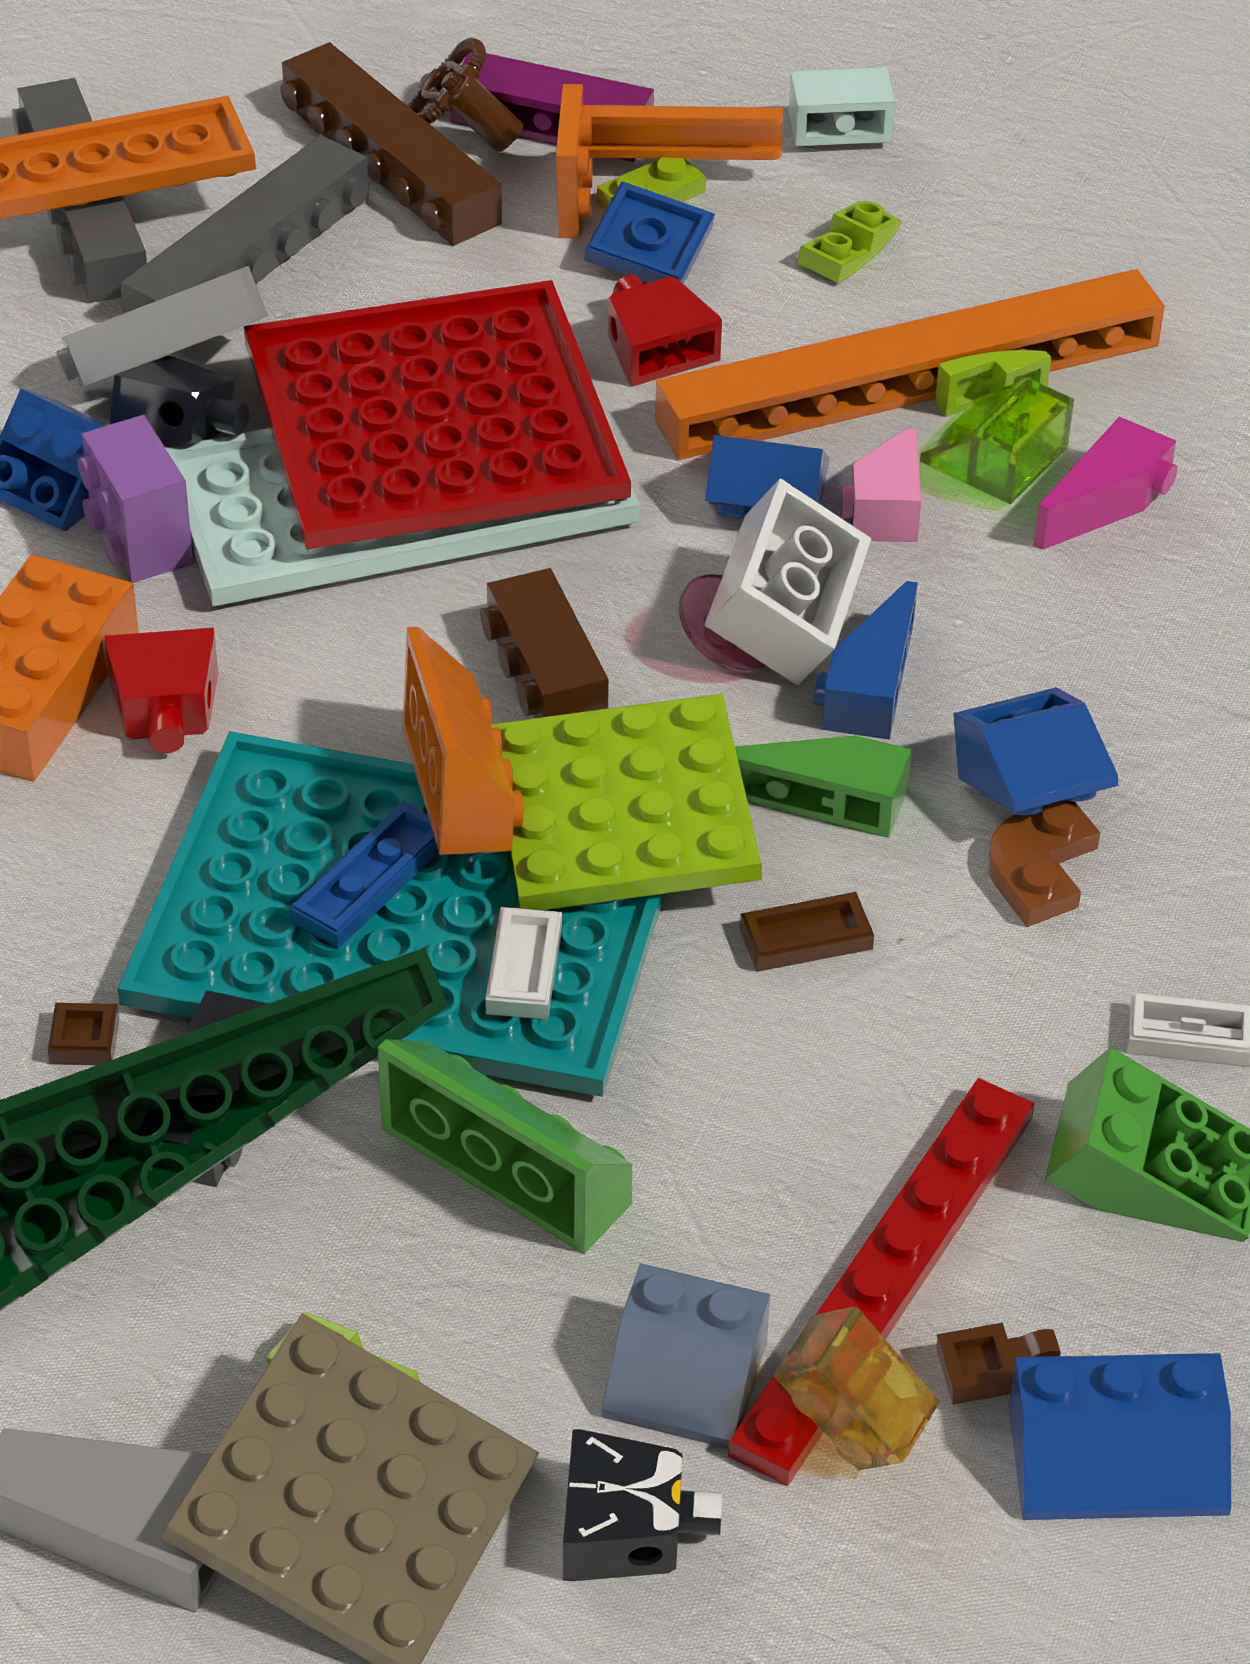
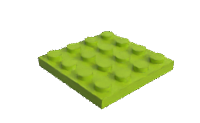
[490,693,762,910]

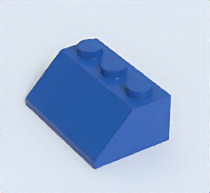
[1008,1353,1231,1520]

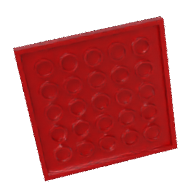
[244,280,631,550]

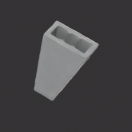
[56,266,268,387]
[0,1428,220,1613]

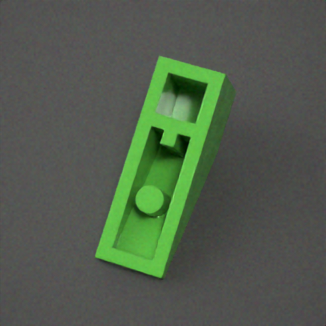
[735,736,912,838]

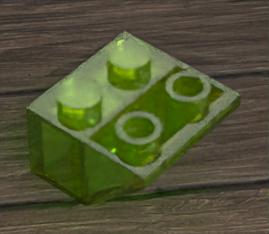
[920,378,1074,505]

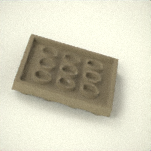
[161,1313,540,1664]

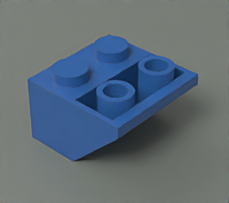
[0,388,108,531]
[953,687,1119,815]

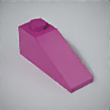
[1034,416,1178,549]

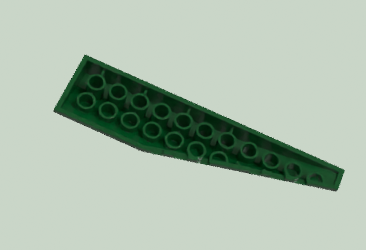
[0,948,448,1311]

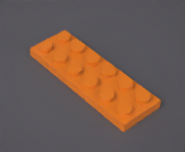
[0,96,256,219]

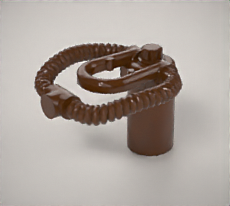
[407,38,523,152]

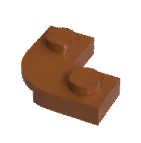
[988,800,1100,927]

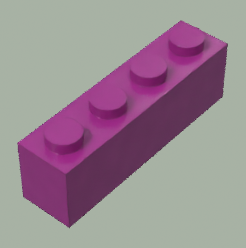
[451,53,654,162]

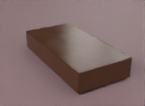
[739,892,874,972]

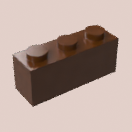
[480,568,609,719]

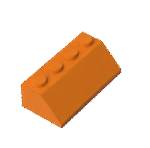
[402,627,524,855]

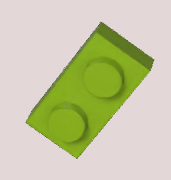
[597,157,706,210]

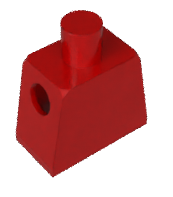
[608,275,722,387]
[104,627,218,753]

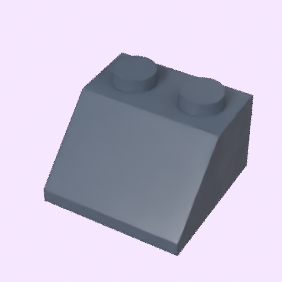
[602,1263,770,1448]

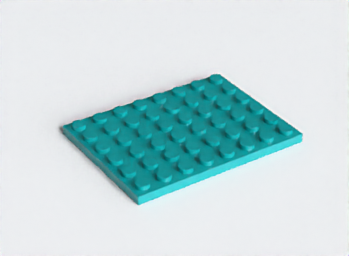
[117,731,665,1097]

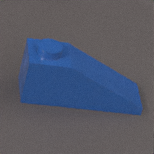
[813,581,918,740]

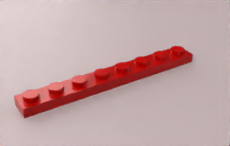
[728,1078,1035,1486]

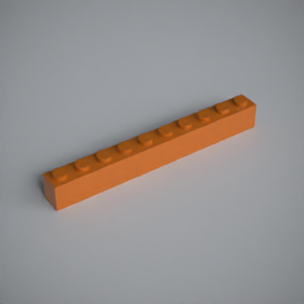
[655,269,1165,460]

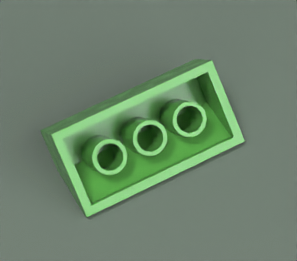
[378,1039,633,1254]

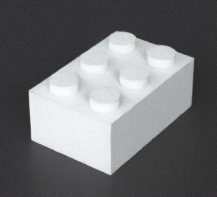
[705,478,872,685]

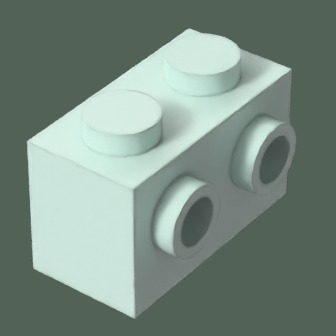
[788,67,896,146]

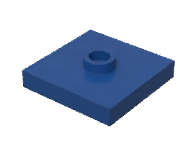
[584,181,715,284]

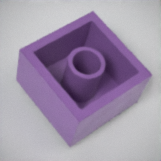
[77,415,194,583]

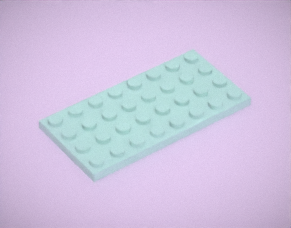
[165,428,641,606]

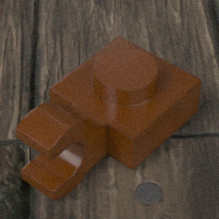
[937,1322,1061,1405]

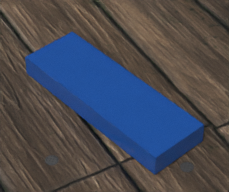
[289,801,439,949]

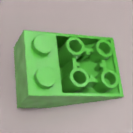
[1045,1047,1250,1242]

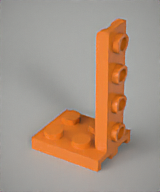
[556,84,783,238]

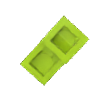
[935,350,1051,417]

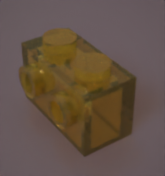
[773,1306,940,1470]

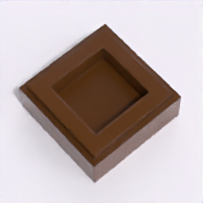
[48,1002,119,1065]

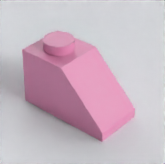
[841,429,921,542]

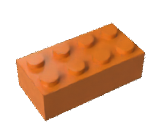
[0,554,139,782]

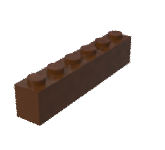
[280,42,502,246]

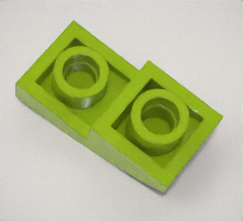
[797,201,901,283]

